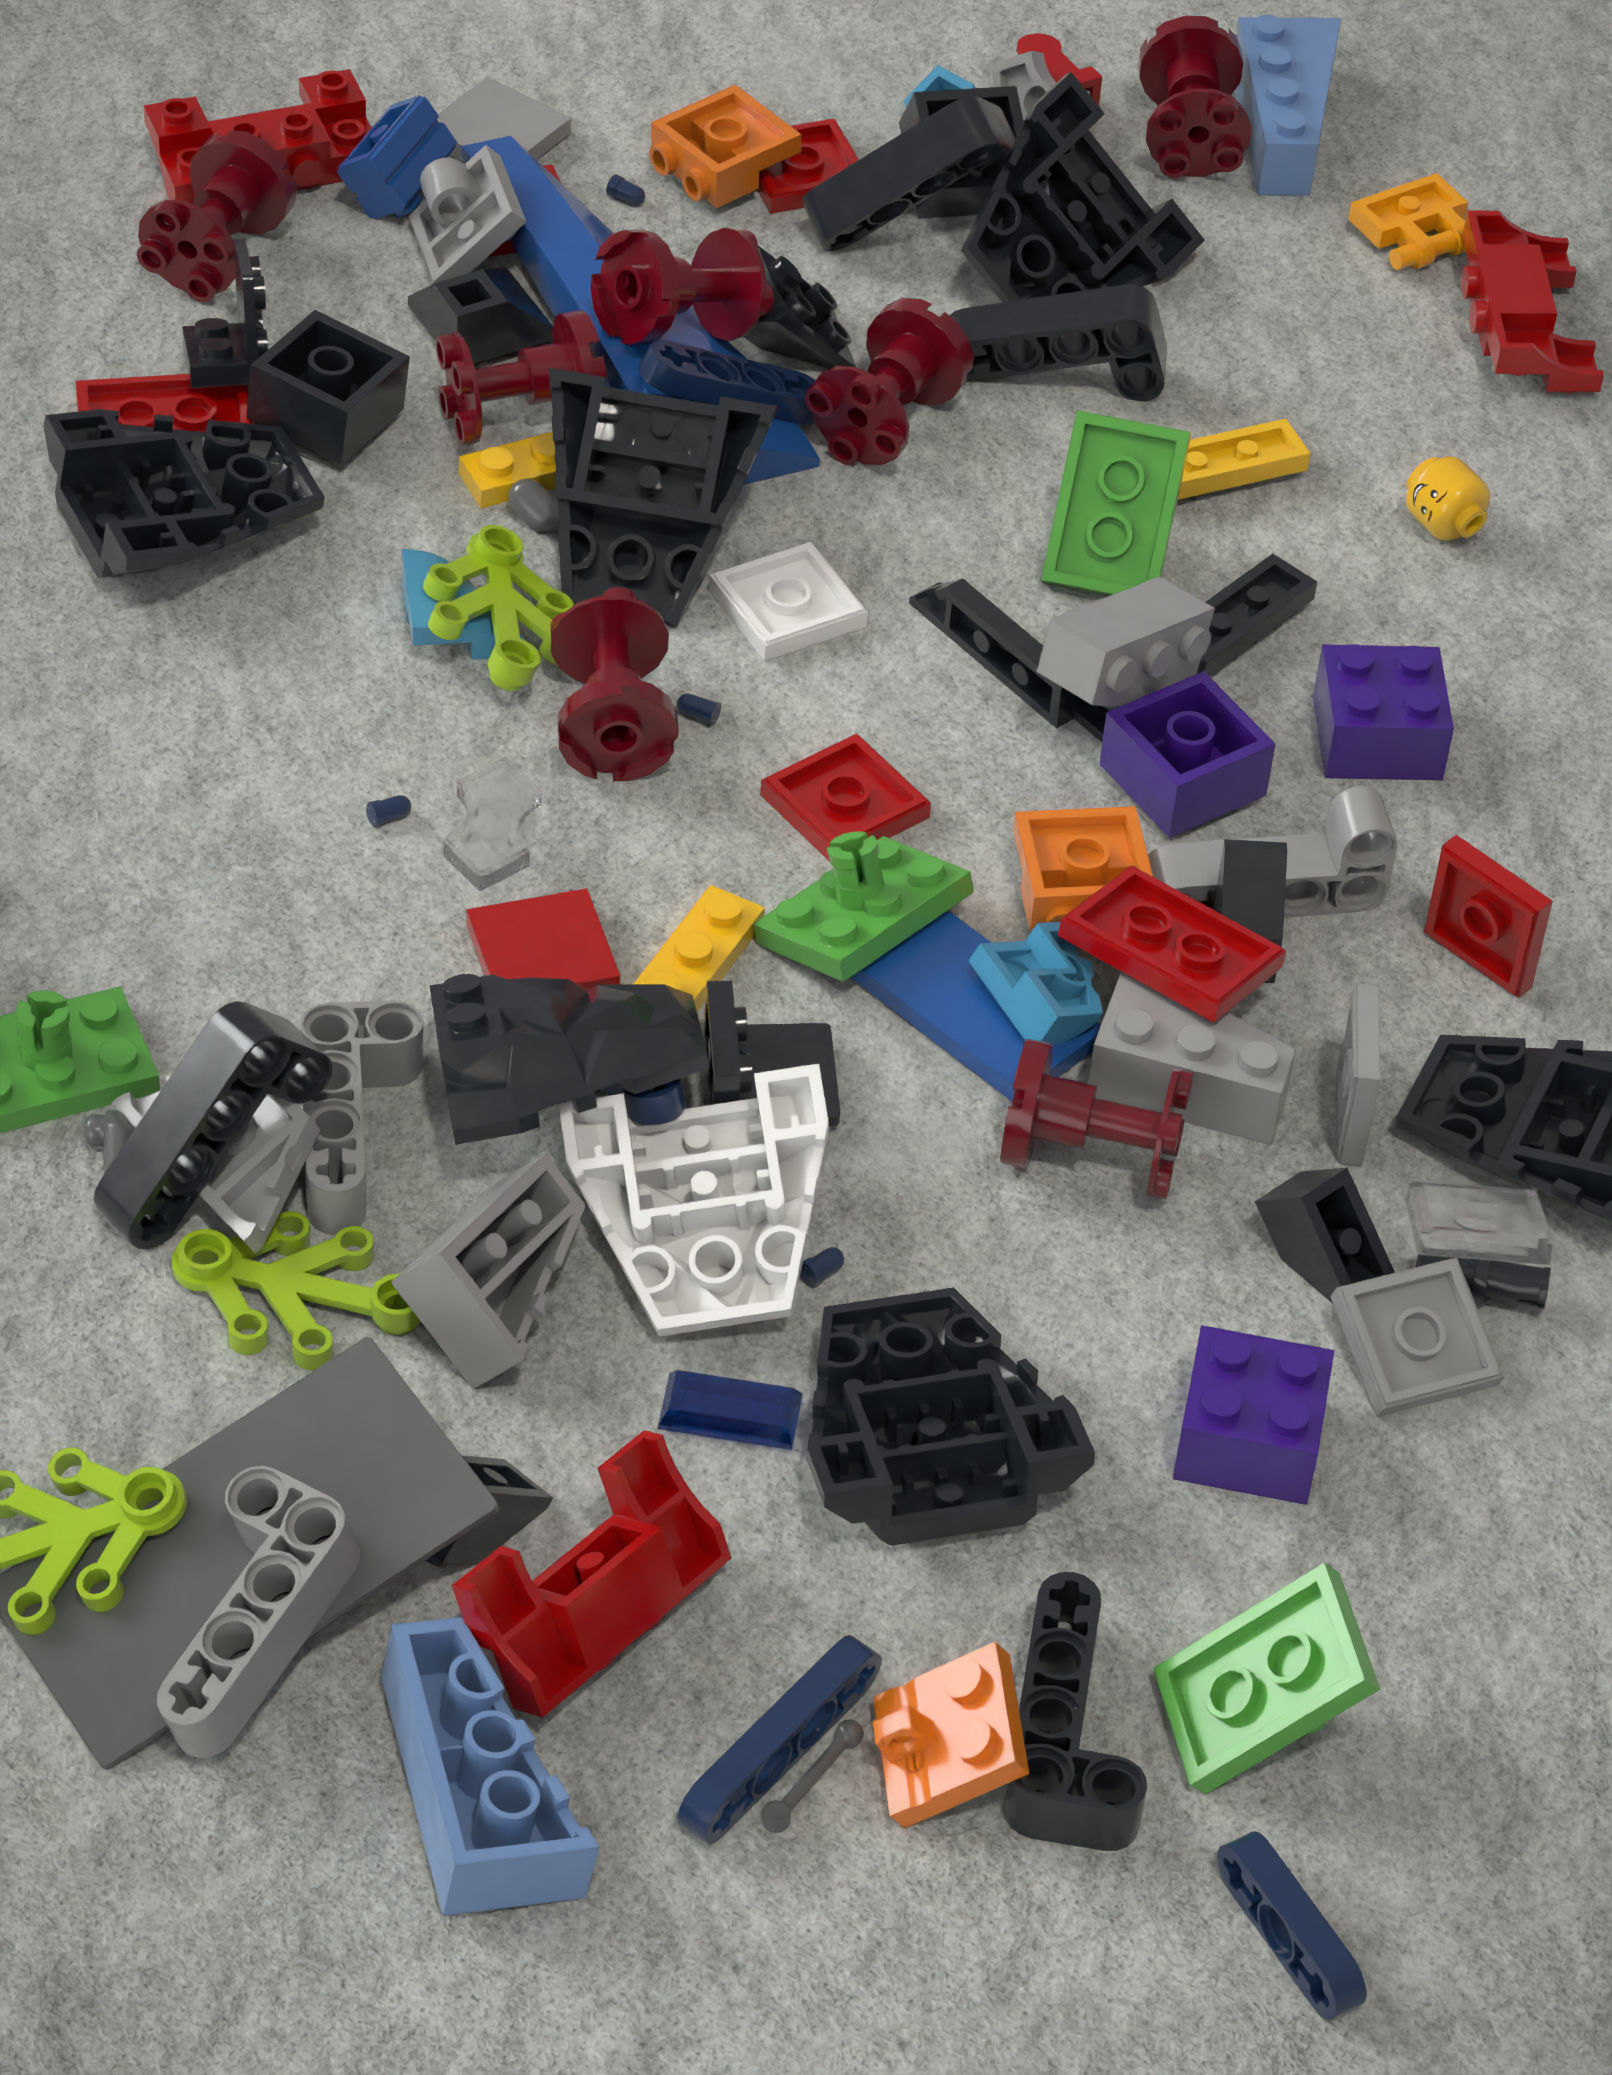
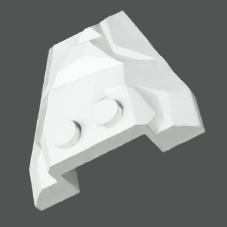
[559,1064,829,1337]

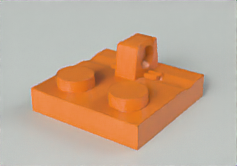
[872,1642,1029,1828]

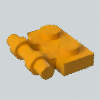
[1348,173,1468,270]

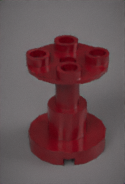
[1138,16,1252,178]
[137,130,297,302]
[590,228,774,345]
[804,298,974,465]
[435,310,607,446]
[550,587,679,782]
[1000,1039,1193,1200]

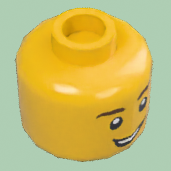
[1406,456,1491,541]

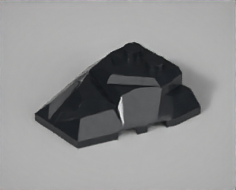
[961,72,1205,302]
[43,409,325,578]
[429,974,710,1145]
[807,1287,1095,1546]

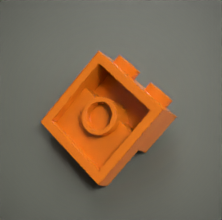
[649,84,802,208]
[1013,806,1153,933]

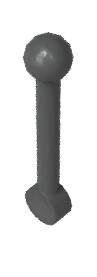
[762,1719,864,1833]

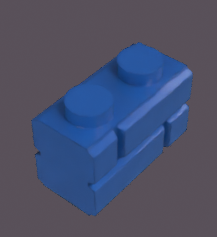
[337,95,457,219]

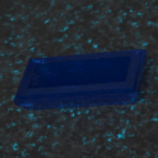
[658,1370,803,1450]

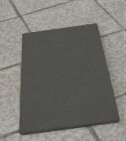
[0,1337,499,1770]

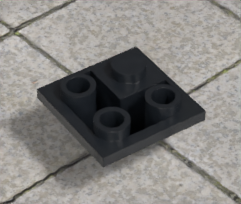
[744,246,857,369]
[408,267,553,364]

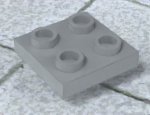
[409,145,526,283]

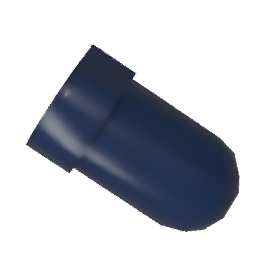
[606,174,646,206]
[677,693,721,725]
[366,795,411,827]
[800,1247,845,1287]

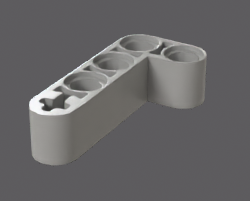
[1148,786,1397,918]
[300,1001,424,1235]
[157,1466,361,1758]

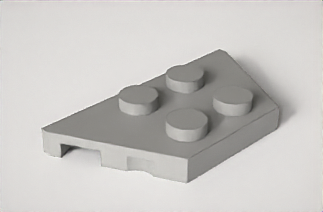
[112,1075,321,1254]

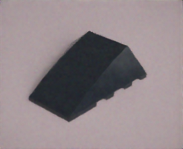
[549,368,778,626]
[1396,1035,1612,1221]

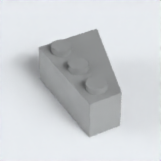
[1037,576,1215,707]
[1088,971,1296,1145]
[391,1153,586,1389]

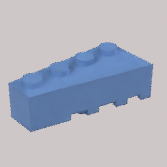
[1236,15,1341,196]
[381,1617,600,1916]

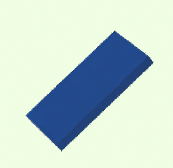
[850,910,1101,1101]

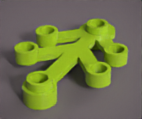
[423,525,574,691]
[172,1211,421,1370]
[0,1447,187,1635]

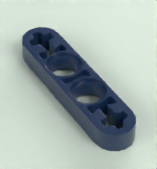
[638,339,816,425]
[677,1634,882,1844]

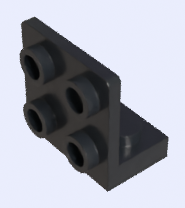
[182,239,268,388]
[703,981,841,1126]

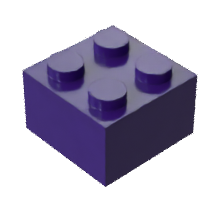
[1313,644,1454,781]
[1099,671,1276,838]
[1173,1325,1335,1505]

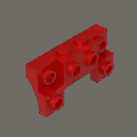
[144,69,372,205]
[1461,210,1604,393]
[451,1430,732,1718]

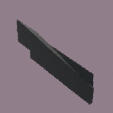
[909,578,1118,742]

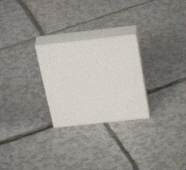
[708,542,868,661]

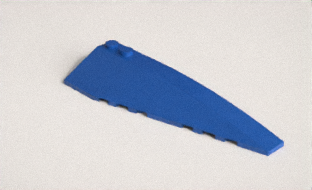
[460,136,820,485]

